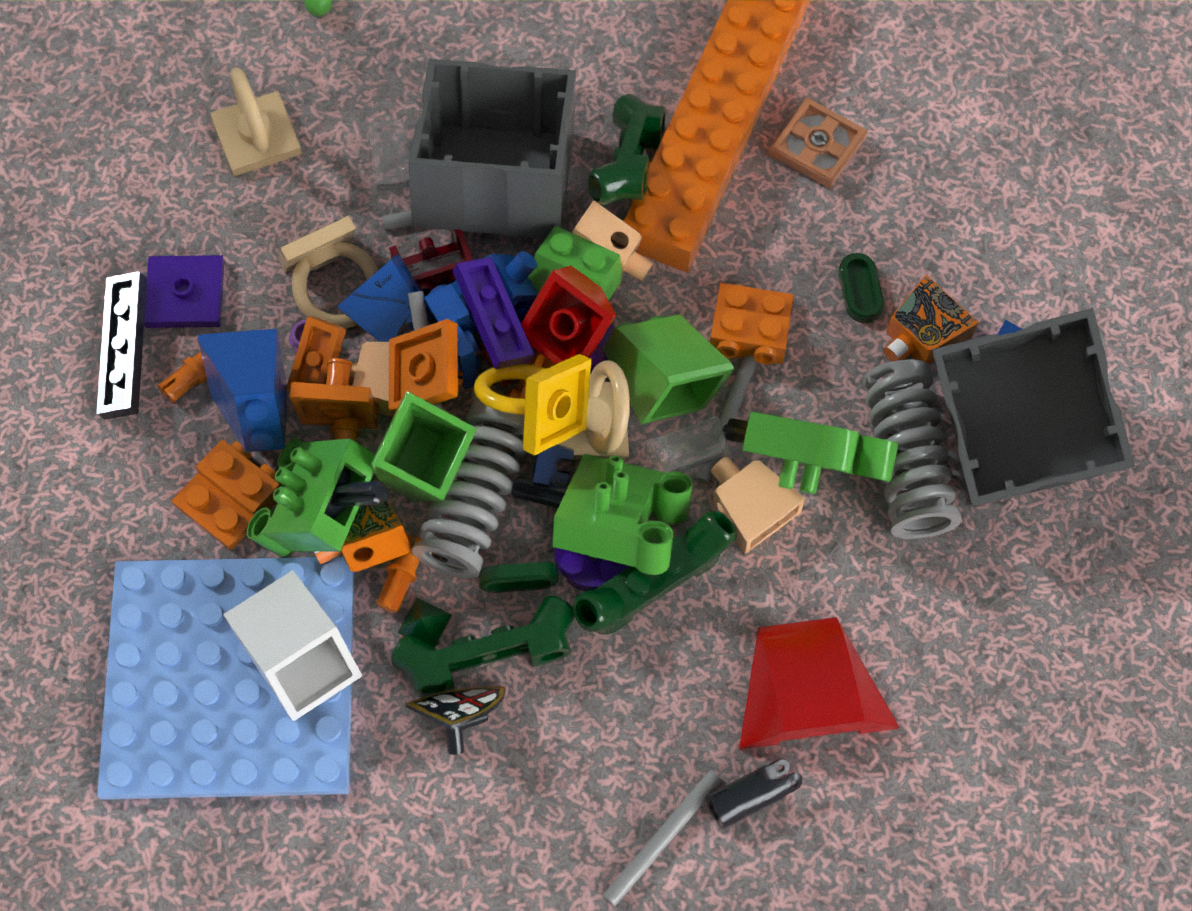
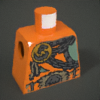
[883,275,978,364]
[313,480,412,572]

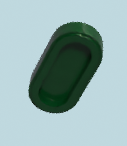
[838,253,884,323]
[479,562,559,593]

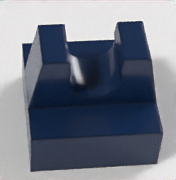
[532,444,574,485]

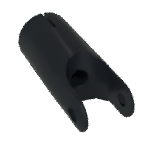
[705,759,803,829]

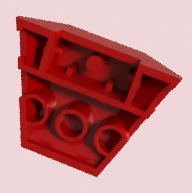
[739,617,899,750]

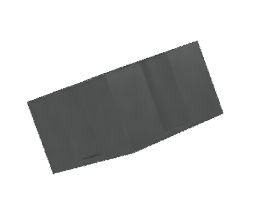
[408,59,576,238]
[932,308,1135,507]

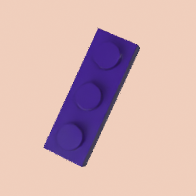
[453,257,534,370]

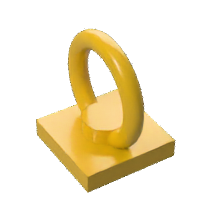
[474,354,591,455]

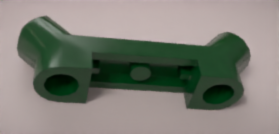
[588,94,666,205]
[572,510,736,635]
[391,596,575,696]

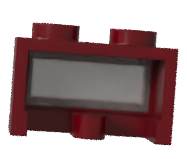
[389,229,473,296]

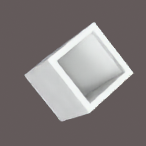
[223,570,362,722]

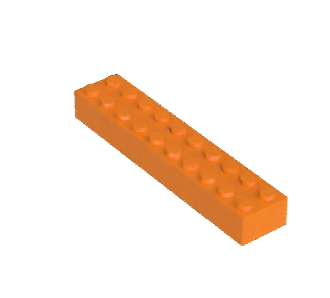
[624,0,810,273]

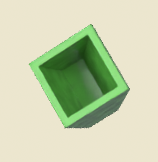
[603,314,734,425]
[371,391,477,502]

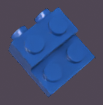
[424,284,481,390]

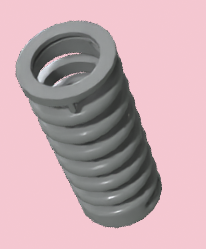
[863,359,962,539]
[411,399,527,579]

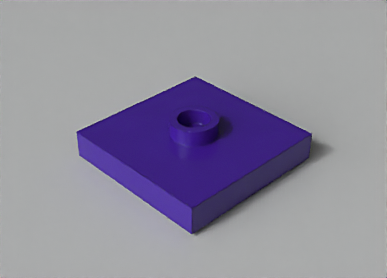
[144,255,225,328]

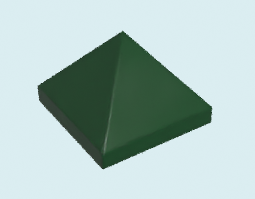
[398,598,452,648]

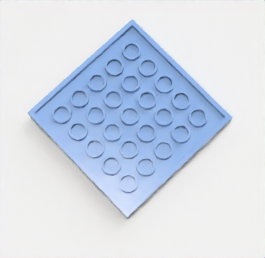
[97,557,355,800]

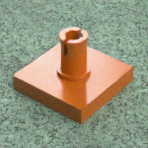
[388,319,463,414]
[289,358,378,429]

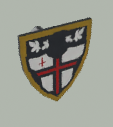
[405,687,506,755]

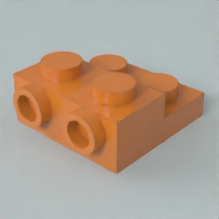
[710,282,794,365]
[171,439,281,551]

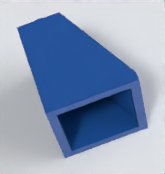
[198,329,287,452]

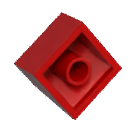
[521,265,616,364]

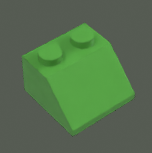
[528,226,622,301]

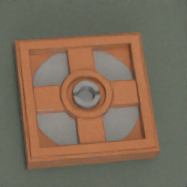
[768,97,868,189]

